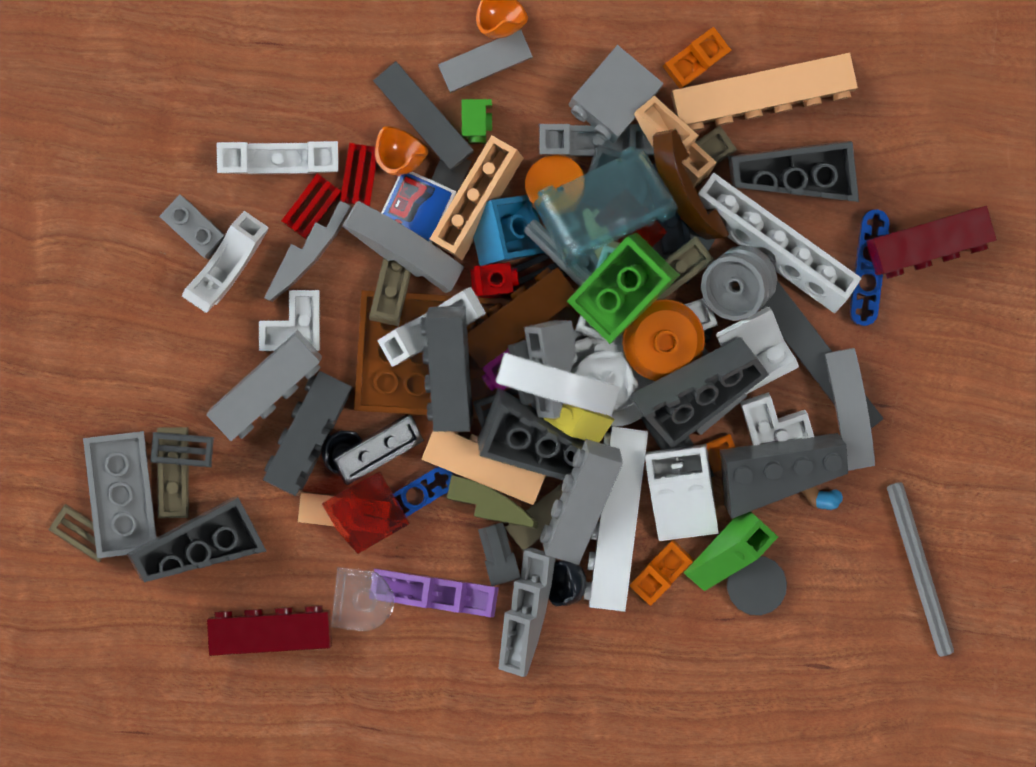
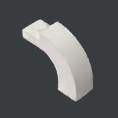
[182,211,269,313]
[378,287,486,367]

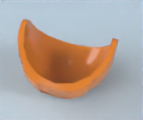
[476,0,528,39]
[375,126,429,176]

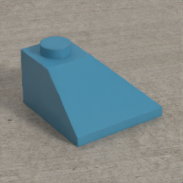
[473,195,545,266]

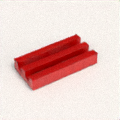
[340,142,377,207]
[281,173,341,239]

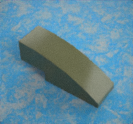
[447,475,538,529]

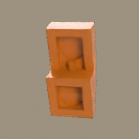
[662,26,732,89]
[629,540,694,606]

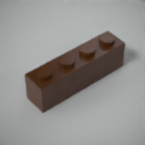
[467,267,575,369]

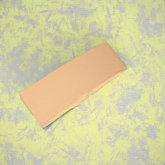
[634,96,717,188]

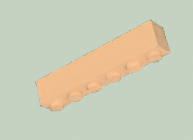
[671,53,858,131]

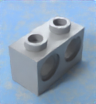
[159,194,225,260]

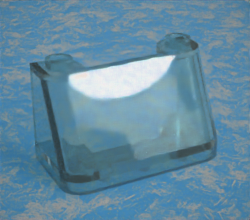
[534,146,678,269]

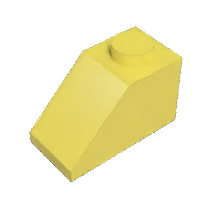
[544,403,615,443]

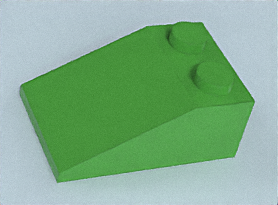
[567,233,680,344]

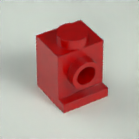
[474,262,519,297]

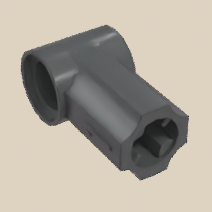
[478,522,521,586]

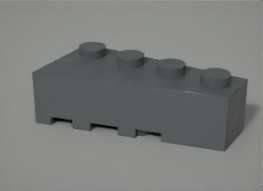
[728,141,859,202]
[631,337,769,448]
[263,371,354,496]
[478,388,585,480]
[720,433,848,518]
[127,497,266,582]

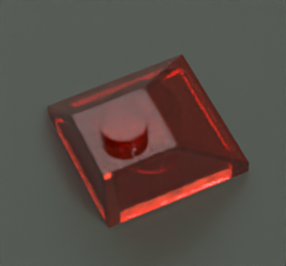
[322,472,410,554]

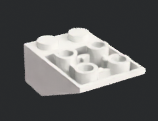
[645,444,719,541]

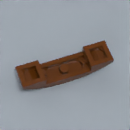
[653,129,729,240]

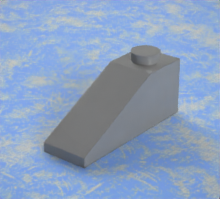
[525,320,576,419]

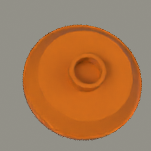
[622,299,705,381]

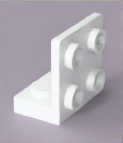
[716,307,799,394]

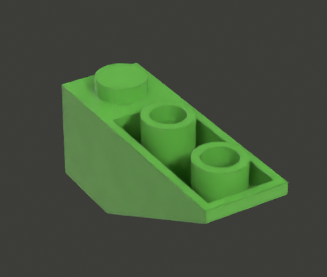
[684,511,778,591]

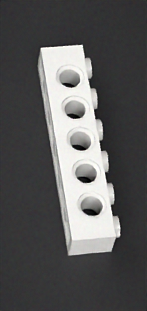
[698,172,862,313]

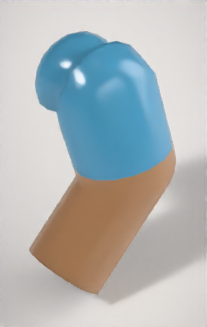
[802,486,843,510]

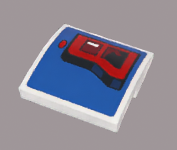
[381,172,457,244]

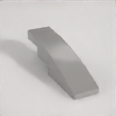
[264,201,352,302]
[342,201,464,293]
[498,547,555,677]

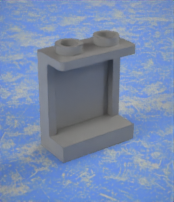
[568,45,664,143]

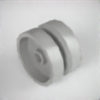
[701,245,777,321]

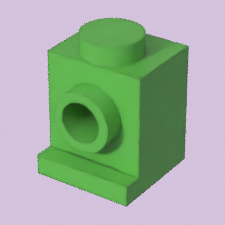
[462,99,492,144]

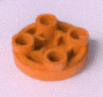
[525,155,586,215]

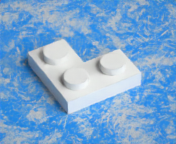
[259,290,320,351]
[740,392,814,445]

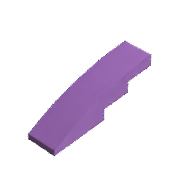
[370,569,499,617]

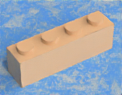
[430,135,524,260]
[421,431,546,505]

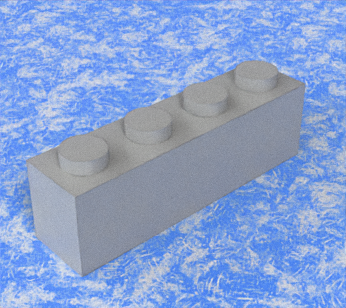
[206,330,322,441]
[540,439,623,565]

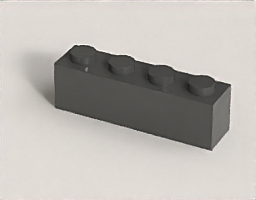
[421,306,473,432]

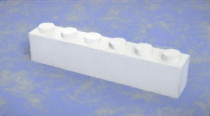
[584,427,648,612]

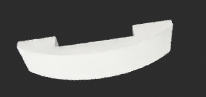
[217,141,338,174]
[496,353,620,416]

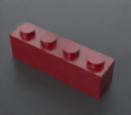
[866,206,997,279]
[207,605,332,656]

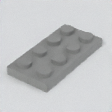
[83,431,157,558]

